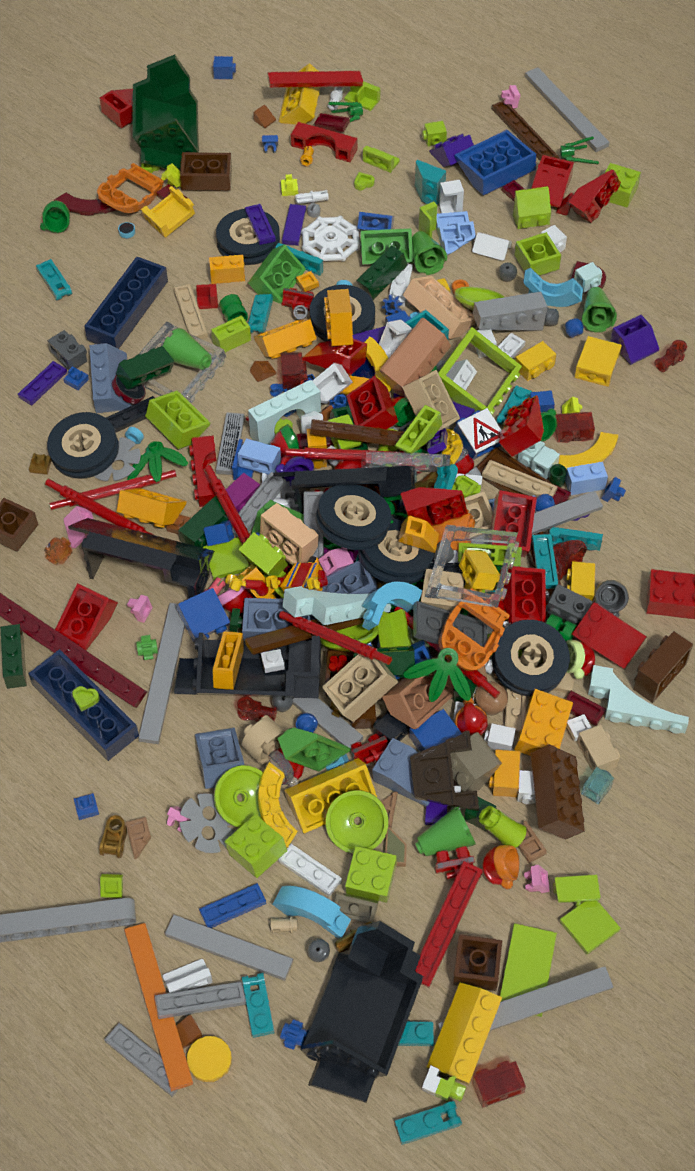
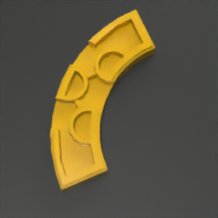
[364,336,391,392]
[437,428,463,465]
[558,432,619,470]
[258,762,298,848]

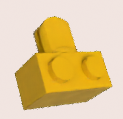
[459,549,500,595]

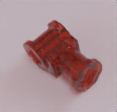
[654,340,687,372]
[237,696,277,722]

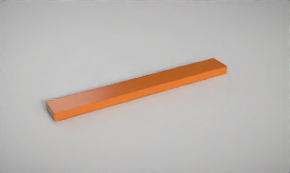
[124,923,193,1091]

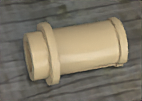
[271,916,298,934]

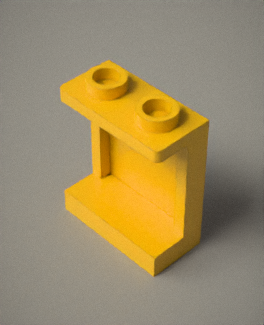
[141,186,195,238]
[575,336,622,387]

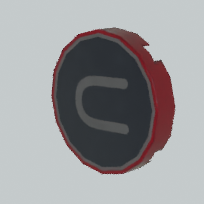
[112,375,146,404]

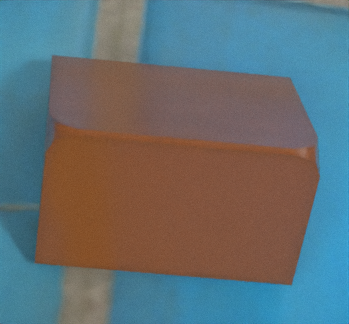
[253,105,276,128]
[250,361,276,382]
[176,1014,202,1049]

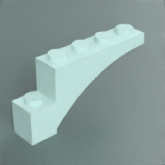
[283,586,391,625]
[588,665,689,734]

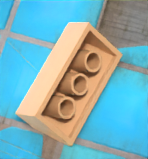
[403,276,476,339]

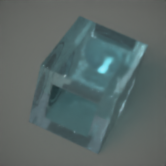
[581,767,614,805]

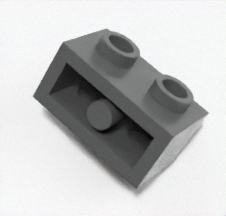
[47,330,87,370]
[546,584,593,626]

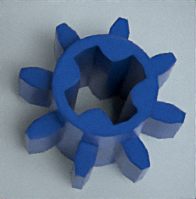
[381,294,404,315]
[329,394,349,409]
[280,1019,307,1050]

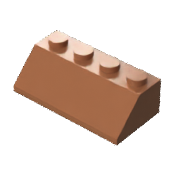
[380,318,451,397]
[382,657,454,729]

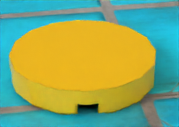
[187,1036,232,1082]

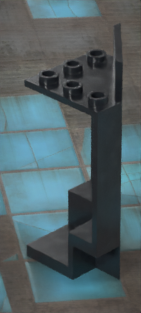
[273,466,416,514]
[68,518,215,599]
[174,632,321,698]
[300,921,424,1103]

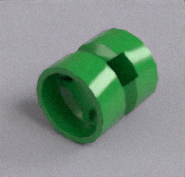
[219,294,248,322]
[546,614,577,642]

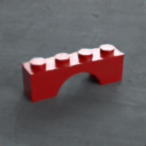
[291,122,358,163]
[189,435,217,507]

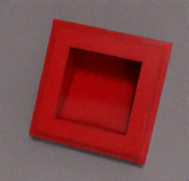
[556,193,574,216]

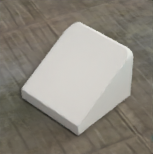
[300,411,323,434]

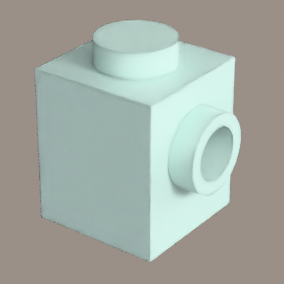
[574,262,602,292]
[518,441,545,468]
[531,446,560,480]

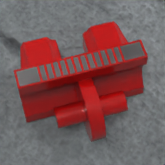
[282,288,314,311]
[351,734,388,765]
[435,846,475,879]

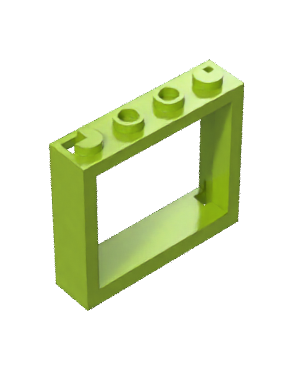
[438,327,522,415]

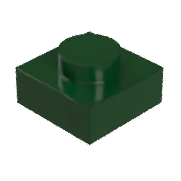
[229,608,243,632]

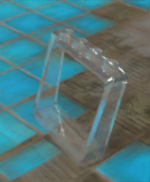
[139,321,226,403]
[361,451,450,472]
[425,525,519,608]

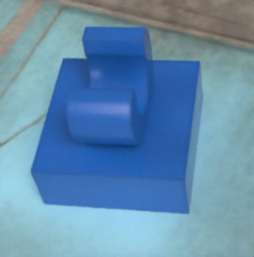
[262,135,278,153]
[64,366,89,390]
[601,477,626,502]
[74,793,99,820]

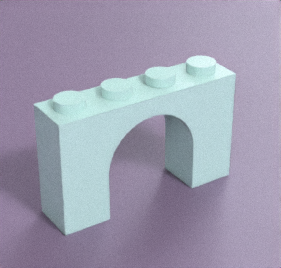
[248,380,321,445]

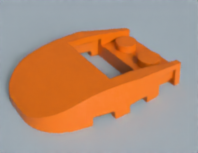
[97,163,164,213]
[438,588,510,671]

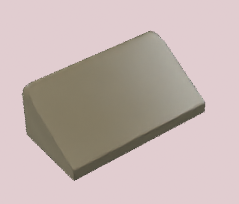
[334,892,379,923]

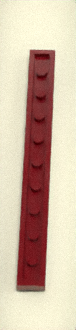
[0,593,148,708]

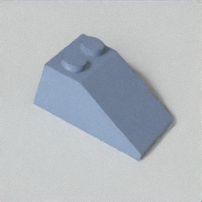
[322,560,378,594]
[195,728,244,789]
[372,738,430,806]

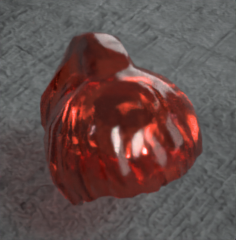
[553,540,587,581]

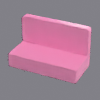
[64,506,94,548]

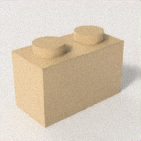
[577,725,620,776]

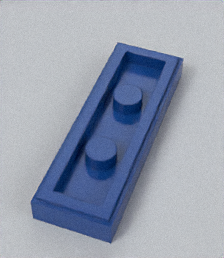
[199,883,267,928]

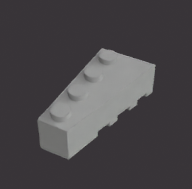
[473,292,548,330]

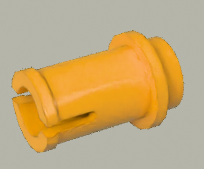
[300,146,314,166]

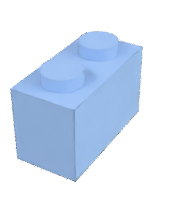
[238,439,281,474]
[565,462,608,495]

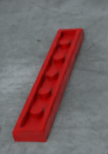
[267,71,363,88]
[415,861,483,988]

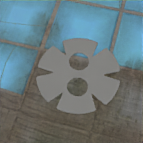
[94,437,140,481]
[180,794,235,853]

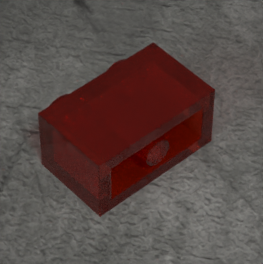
[281,352,307,389]
[555,412,595,443]
[472,1061,526,1108]

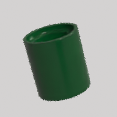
[548,464,567,487]

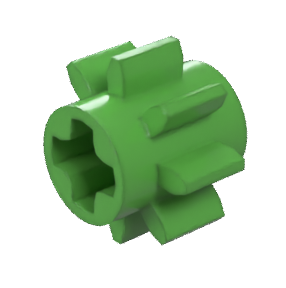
[136,635,158,660]

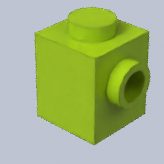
[422,121,447,147]

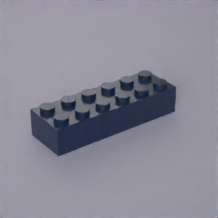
[84,256,168,349]
[28,649,139,761]

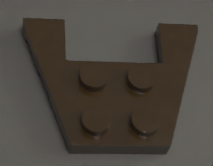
[410,731,479,811]

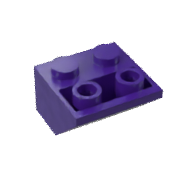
[429,133,474,167]
[610,315,660,365]

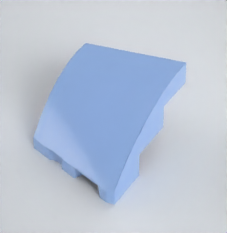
[436,211,476,255]

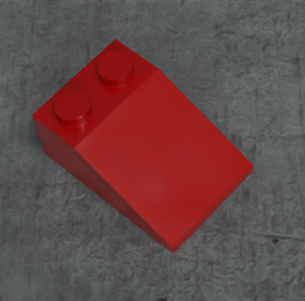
[500,566,546,625]
[55,583,118,650]
[572,602,647,669]

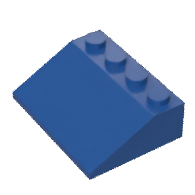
[454,130,536,195]

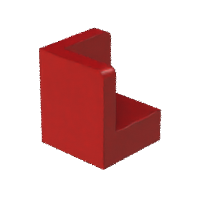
[196,284,218,309]

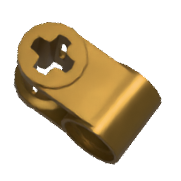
[99,815,127,858]

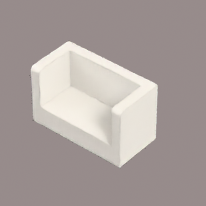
[439,180,464,213]
[379,320,413,358]
[313,363,353,404]

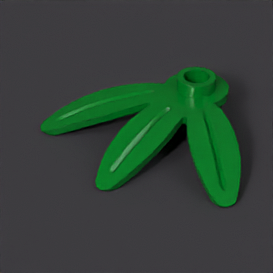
[127,441,188,482]
[403,648,471,702]

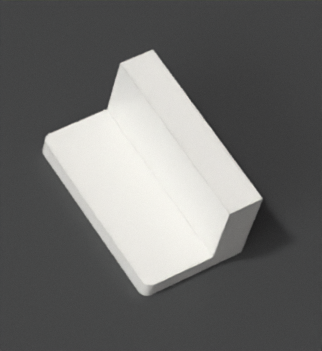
[472,232,512,261]
[446,359,477,390]
[163,959,213,993]

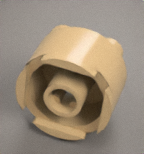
[241,715,285,764]

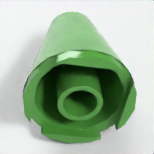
[412,231,447,275]
[582,287,617,332]
[163,328,212,370]
[415,806,476,856]

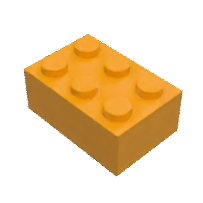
[324,289,353,346]
[514,689,573,756]

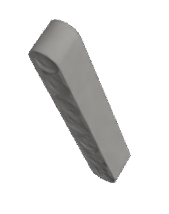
[0,898,136,943]

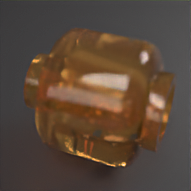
[44,537,73,565]

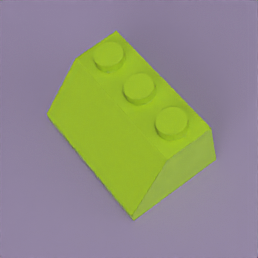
[146,390,210,449]

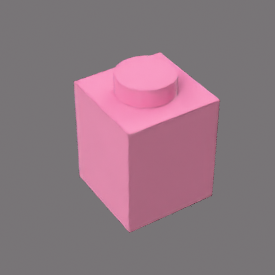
[318,547,354,576]

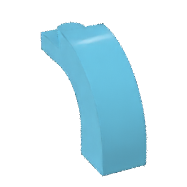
[523,268,583,307]
[362,582,422,630]
[272,886,351,938]

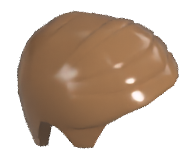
[475,681,508,716]

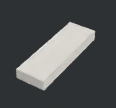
[278,844,342,897]

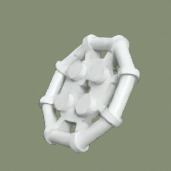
[301,215,361,262]

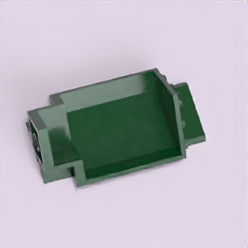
[133,54,199,171]

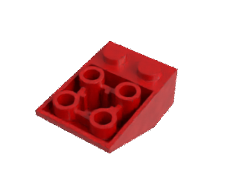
[99,89,133,128]
[531,155,574,208]
[568,169,621,223]
[302,339,367,376]
[499,395,544,457]
[400,487,468,526]

